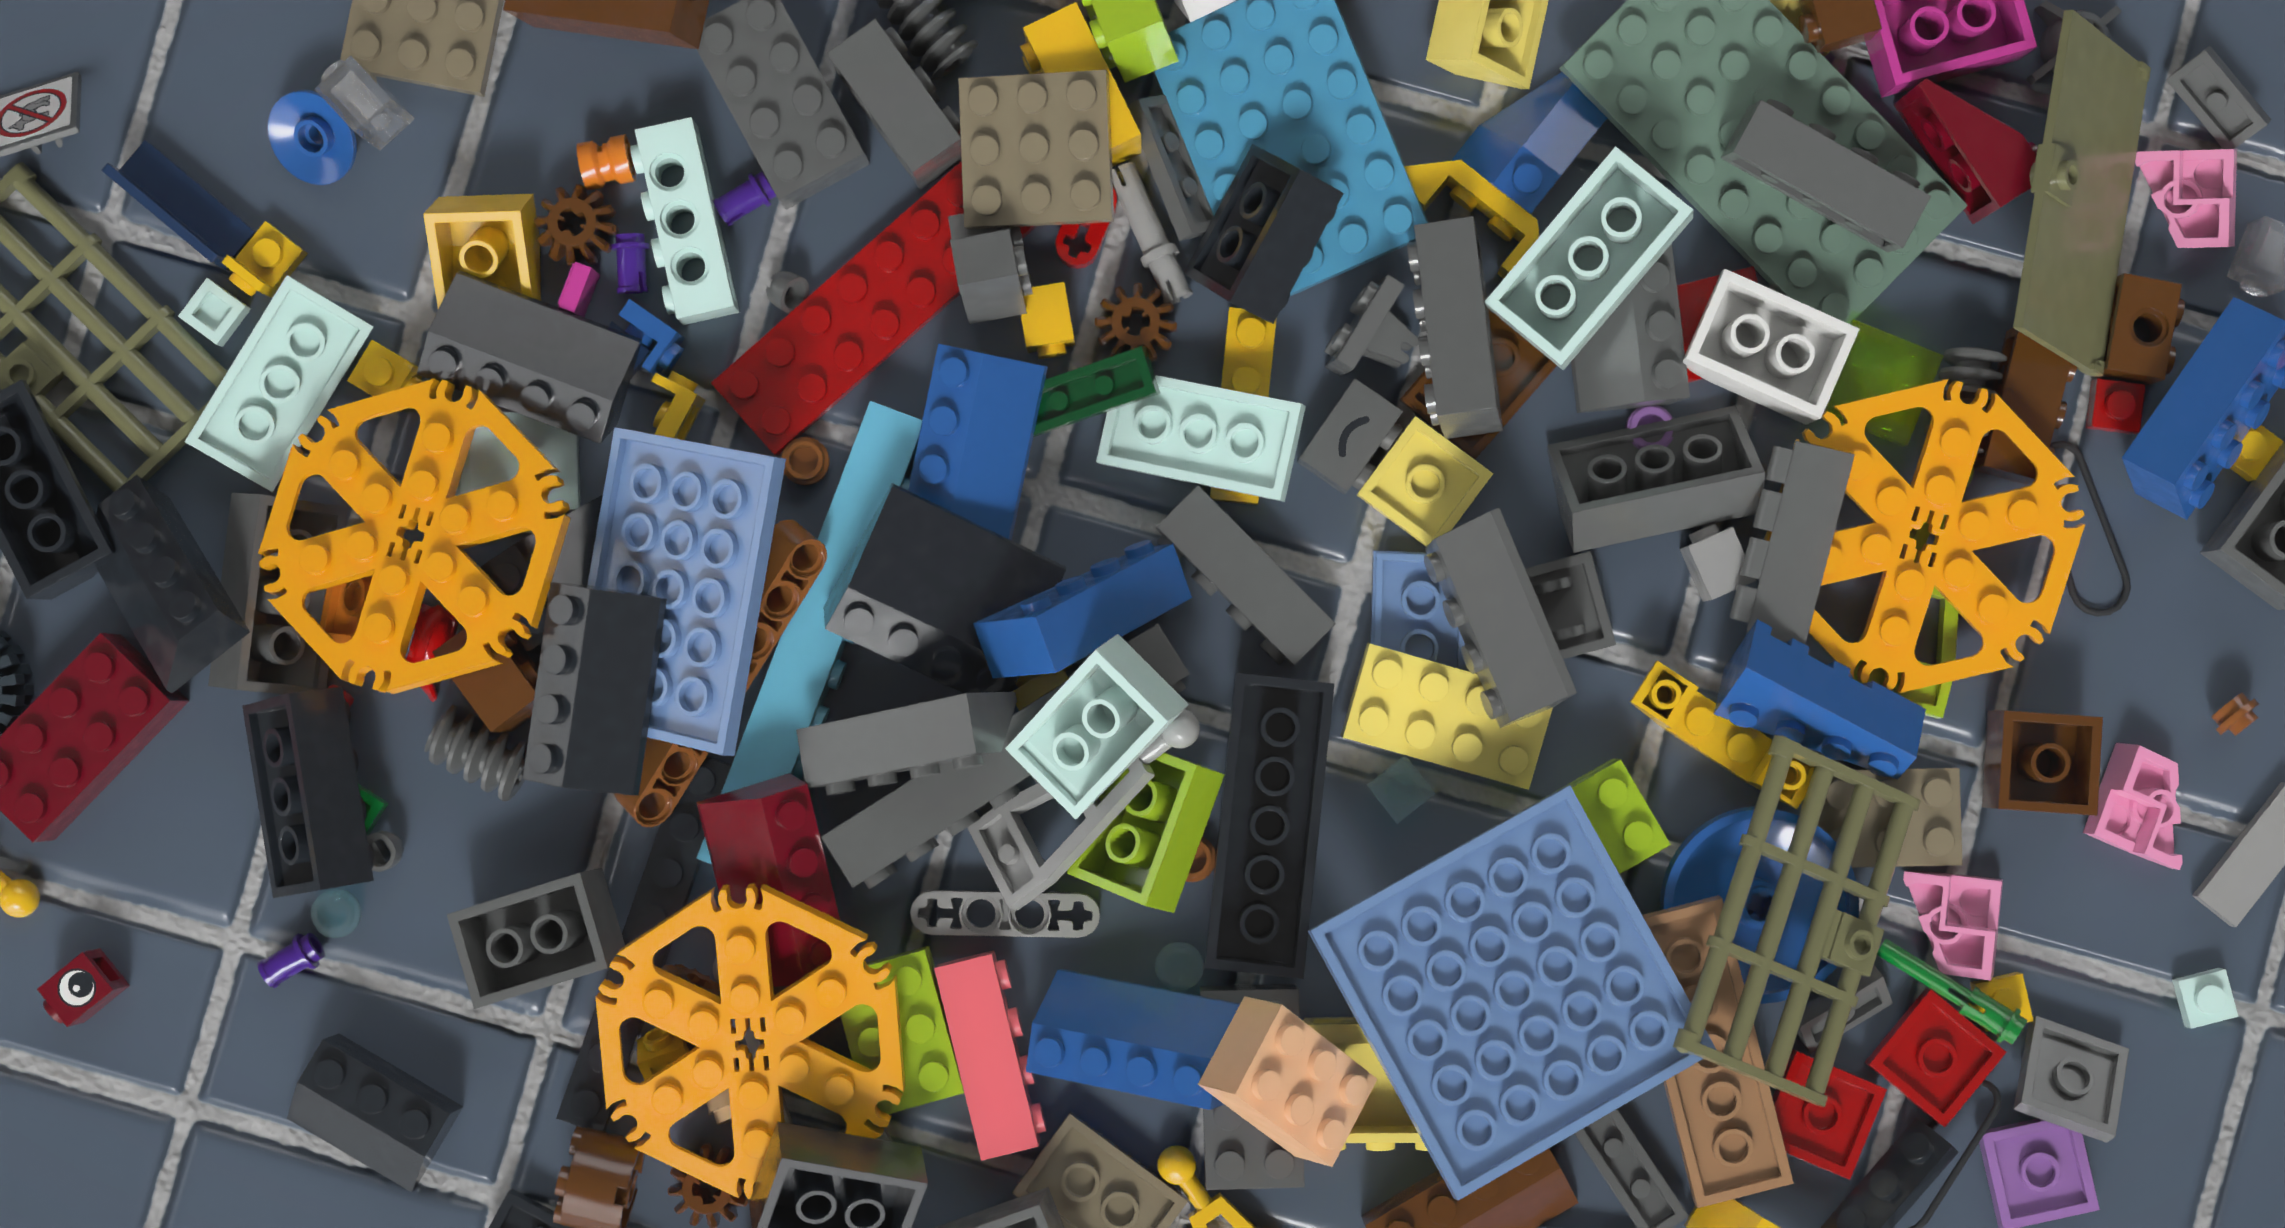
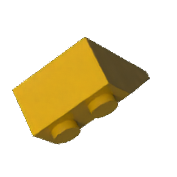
[423,194,541,309]

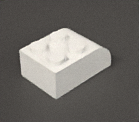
[1683,269,1859,425]

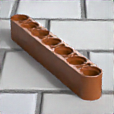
[613,519,827,827]

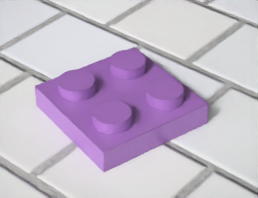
[1979,1118,2100,1228]

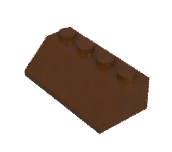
[1361,1148,1579,1228]

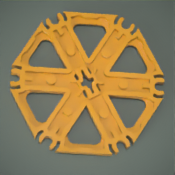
[258,378,571,694]
[1764,379,2085,693]
[596,883,905,1199]

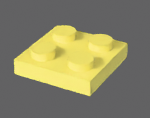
[1357,416,1493,547]

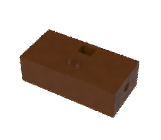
[503,0,709,49]

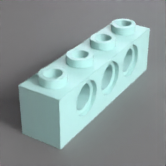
[630,117,740,325]

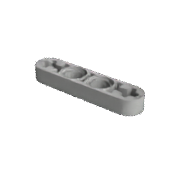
[910,890,1101,938]

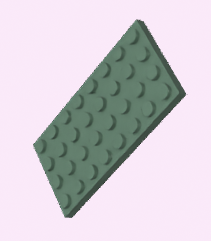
[1559,0,1968,325]

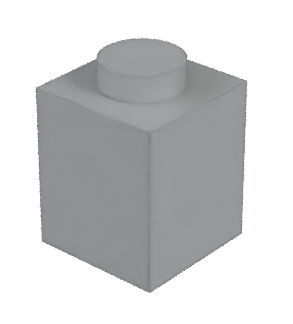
[1680,523,1757,602]

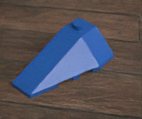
[1451,72,1607,214]

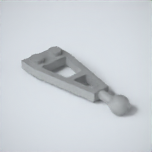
[967,709,1200,910]

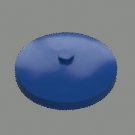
[1660,806,1859,1004]

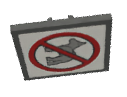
[0,72,82,157]

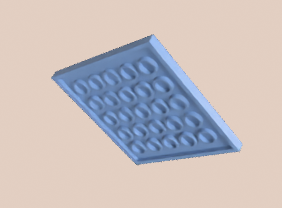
[1308,785,1717,1200]

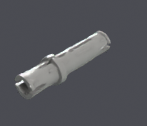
[1112,162,1193,305]

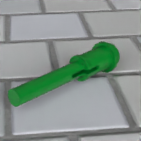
[1877,938,2027,1045]

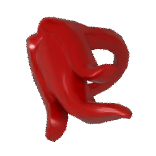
[406,603,459,702]

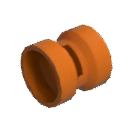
[576,134,636,191]

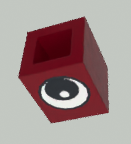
[37,948,130,1027]

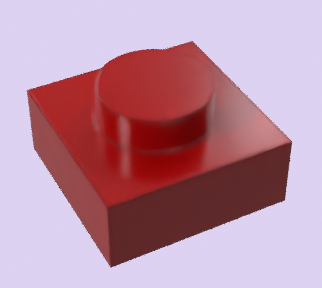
[2086,378,2145,434]

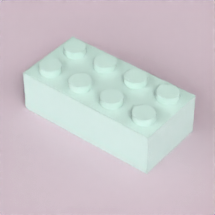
[1485,146,1693,370]

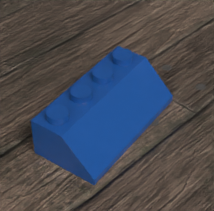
[908,344,1048,540]
[1026,969,1240,1110]

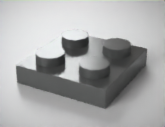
[2013,1016,2129,1143]

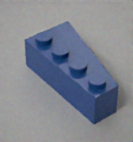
[973,540,1192,678]
[1714,619,1926,780]

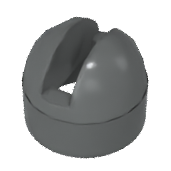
[766,271,809,313]
[367,831,404,872]

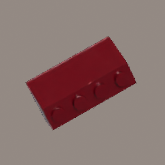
[696,773,840,987]

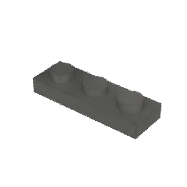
[1127,95,1214,241]
[1574,1109,1689,1228]

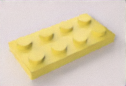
[1341,643,1553,790]

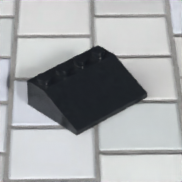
[823,483,1066,694]

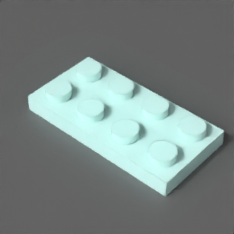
[185,275,374,492]
[1096,375,1306,502]

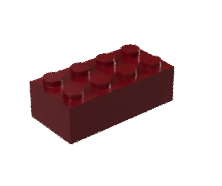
[0,633,189,843]

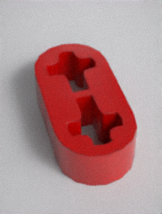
[1056,188,1118,269]

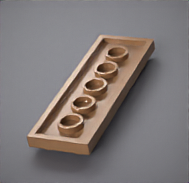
[1642,895,1794,1208]

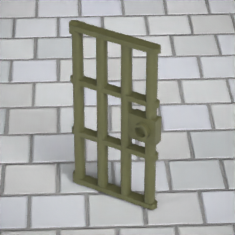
[0,162,228,492]
[1673,735,1921,1107]

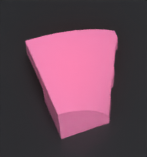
[2135,149,2237,248]
[2083,743,2183,870]
[1903,870,2003,981]

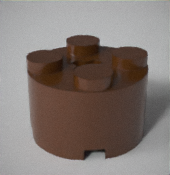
[553,1126,645,1228]

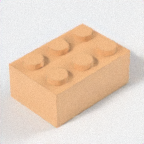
[1198,996,1377,1167]

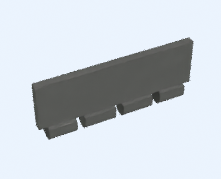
[1729,441,1855,644]

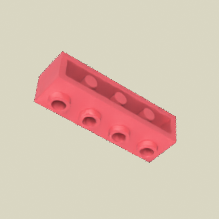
[934,950,1047,1161]

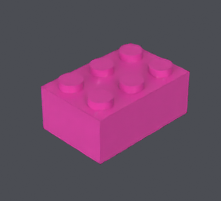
[1865,0,2037,98]

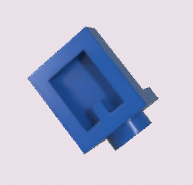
[618,299,685,375]

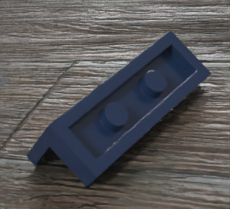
[101,140,256,271]

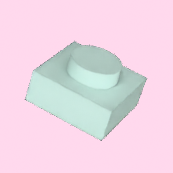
[178,278,251,347]
[2172,968,2238,1029]

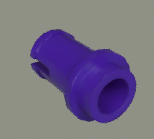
[712,171,776,226]
[611,233,650,294]
[257,933,325,988]

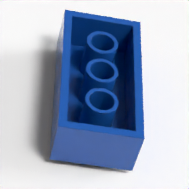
[2122,297,2285,520]

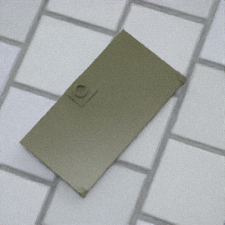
[2013,10,2151,377]

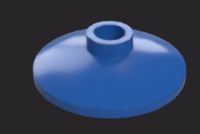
[268,90,357,185]

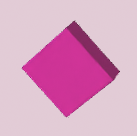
[558,262,600,317]

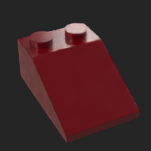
[1894,79,2038,224]

